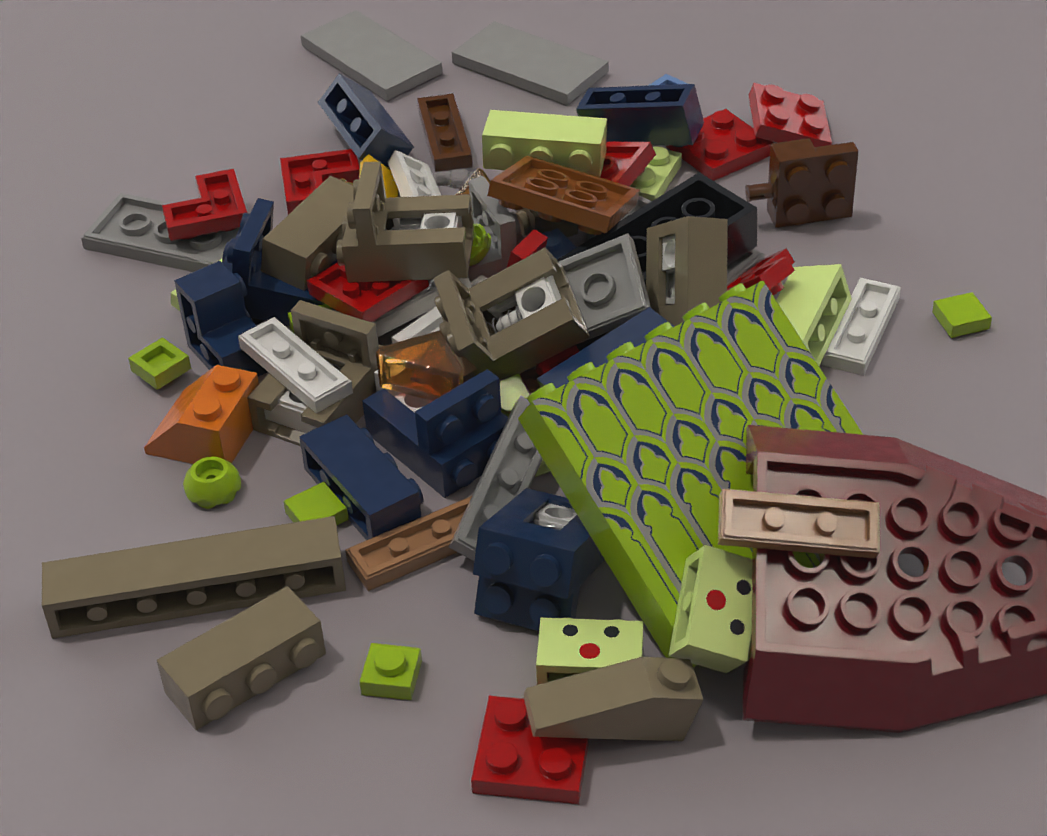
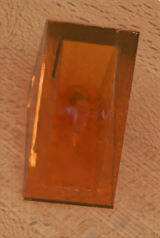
[376,330,464,401]

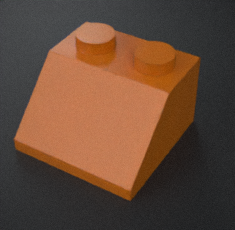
[144,365,259,464]

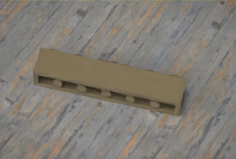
[42,516,346,639]

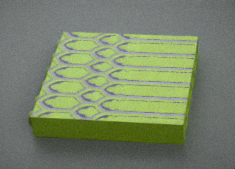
[518,280,863,668]

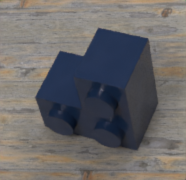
[174,261,268,377]

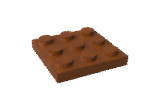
[487,155,640,235]

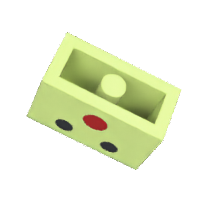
[669,545,752,673]
[536,618,643,685]

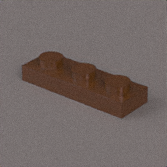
[417,93,473,173]

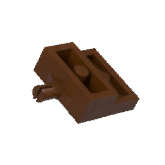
[745,138,859,228]

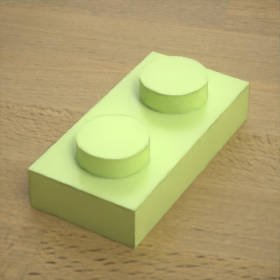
[630,146,682,201]

